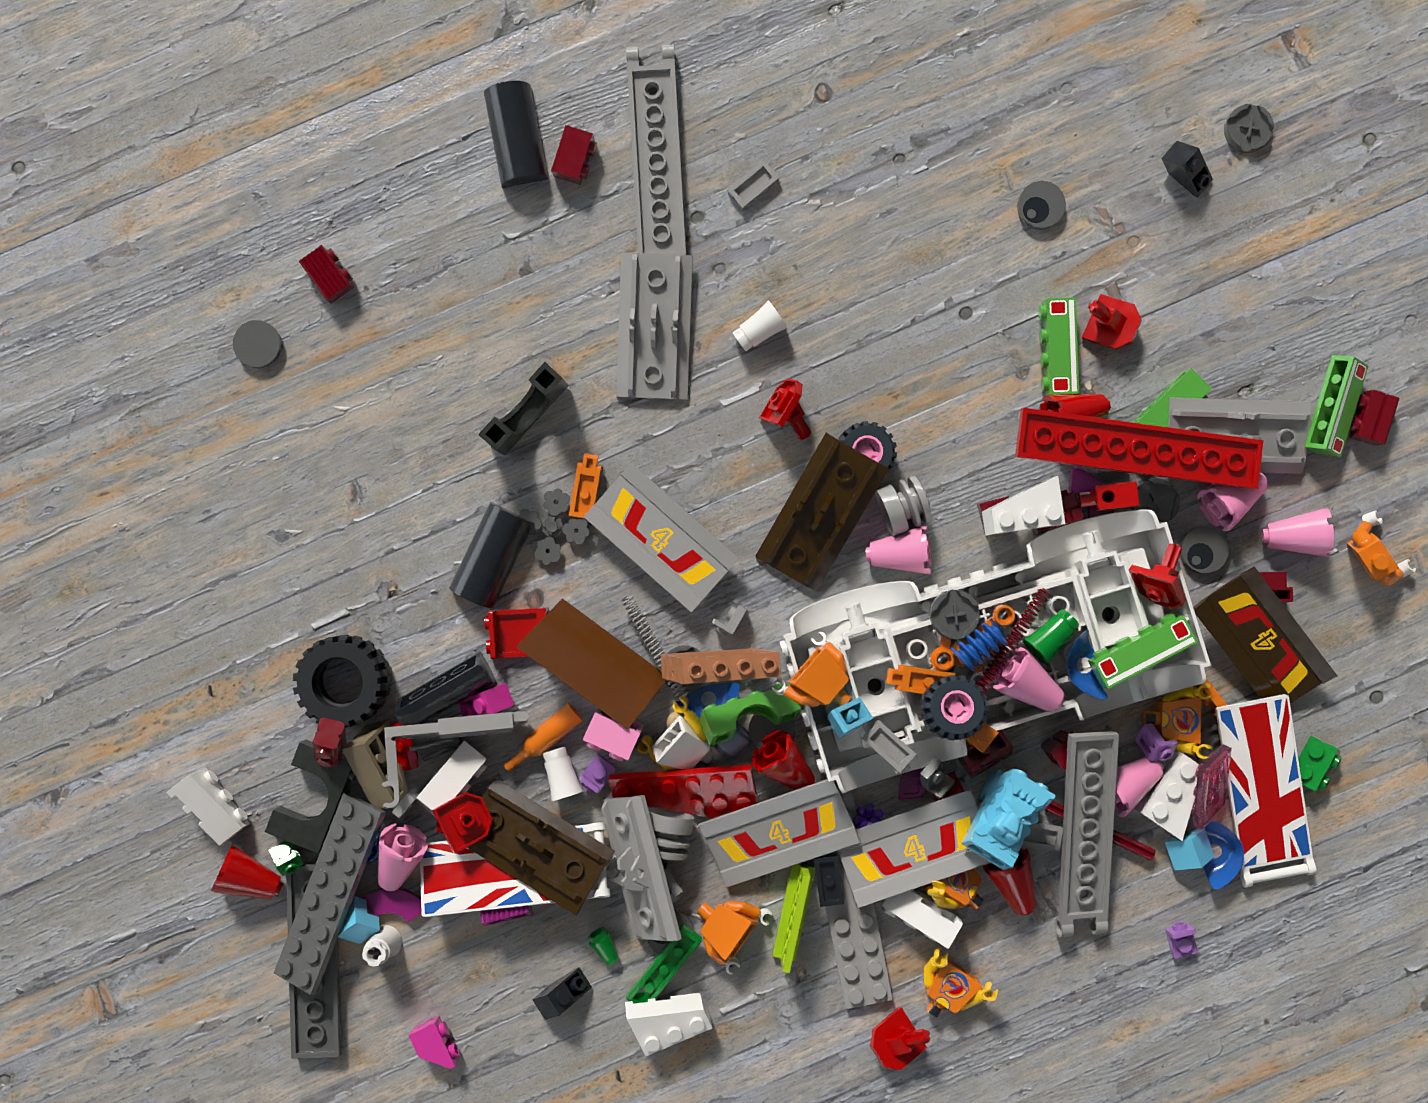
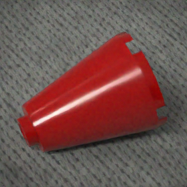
[1039,394,1111,418]
[751,730,815,791]
[211,845,284,900]
[983,847,1036,916]

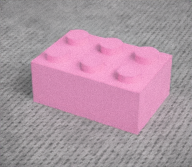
[583,708,644,761]

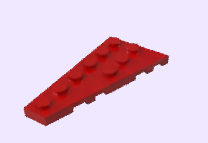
[609,764,758,819]

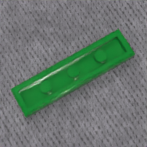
[626,924,702,1004]

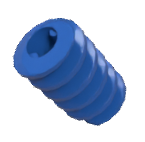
[951,618,1008,671]

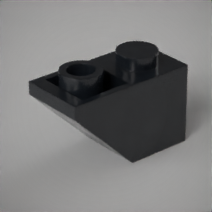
[1161,141,1213,197]
[532,967,592,1020]

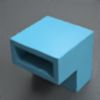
[1165,828,1214,871]
[338,896,380,944]

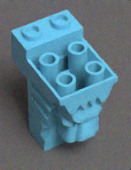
[961,769,1056,870]

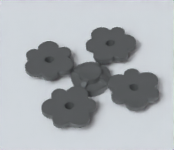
[519,488,590,565]

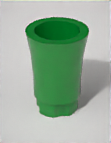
[1022,609,1079,665]

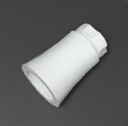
[733,300,788,351]
[543,747,584,801]
[362,925,402,967]

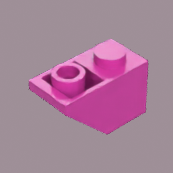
[459,683,515,717]
[408,1016,460,1069]

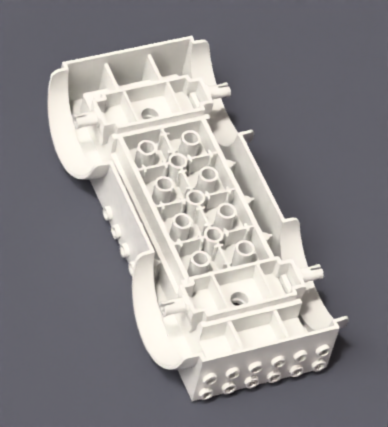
[780,510,1211,793]

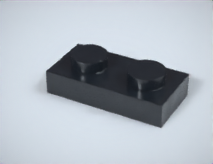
[814,854,844,907]

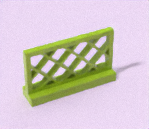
[772,863,815,973]

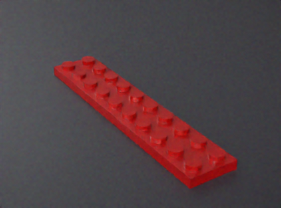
[1015,408,1264,489]

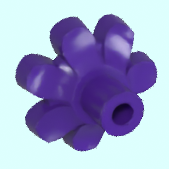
[853,803,884,829]

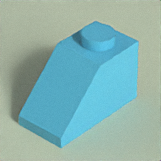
[827,697,873,739]

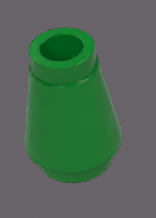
[588,927,619,965]

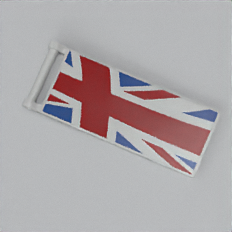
[1216,694,1317,888]
[420,822,610,917]

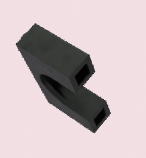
[478,362,569,455]
[265,740,356,853]

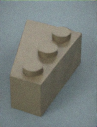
[342,719,408,809]

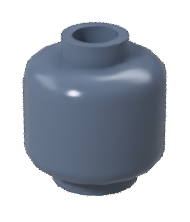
[715,721,750,757]

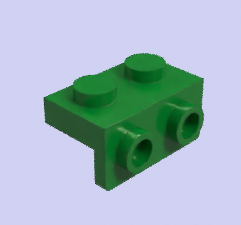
[1298,736,1342,794]

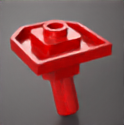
[1082,294,1142,350]
[759,378,811,440]
[1129,544,1186,609]
[432,792,492,854]
[870,1007,931,1070]

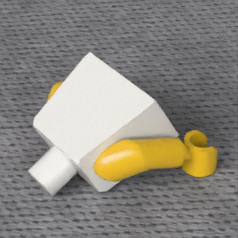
[637,696,713,770]

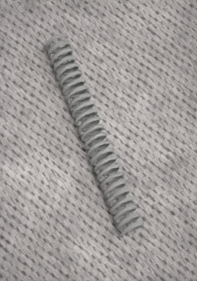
[620,595,688,701]

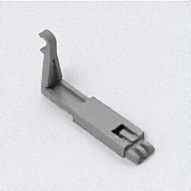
[381,711,529,809]

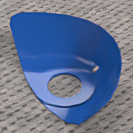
[1066,630,1108,699]
[675,683,740,718]
[1203,821,1244,889]

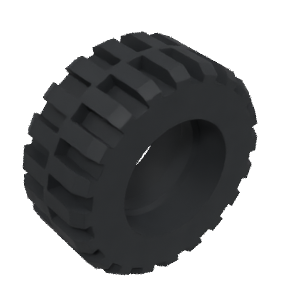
[292,635,392,728]

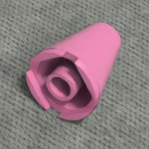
[1198,473,1267,531]
[1261,509,1334,557]
[866,526,932,574]
[993,647,1064,712]
[1114,757,1164,817]
[378,824,428,891]

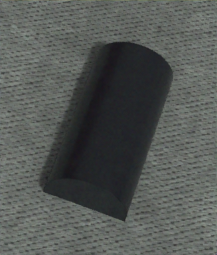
[484,81,548,188]
[449,502,534,608]
[394,651,495,726]

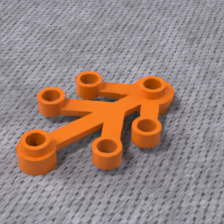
[930,605,1015,672]

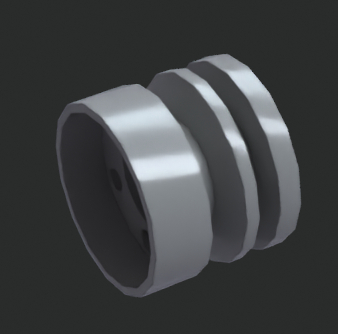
[875,475,932,537]
[648,807,694,861]

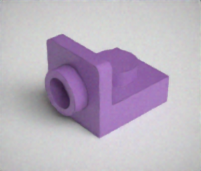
[1135,723,1178,762]
[579,754,617,793]
[1165,922,1198,959]

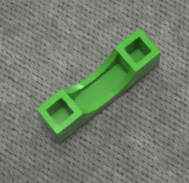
[699,684,802,746]

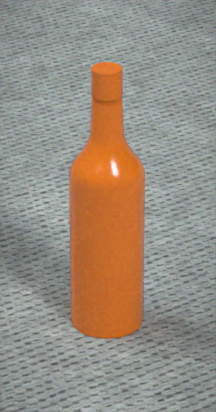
[504,702,583,772]

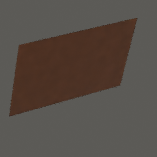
[516,598,666,730]

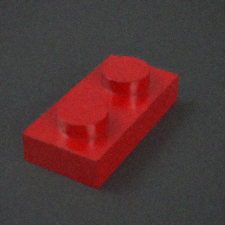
[391,722,419,771]

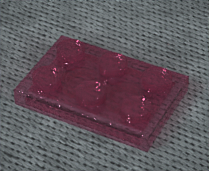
[1191,744,1232,829]

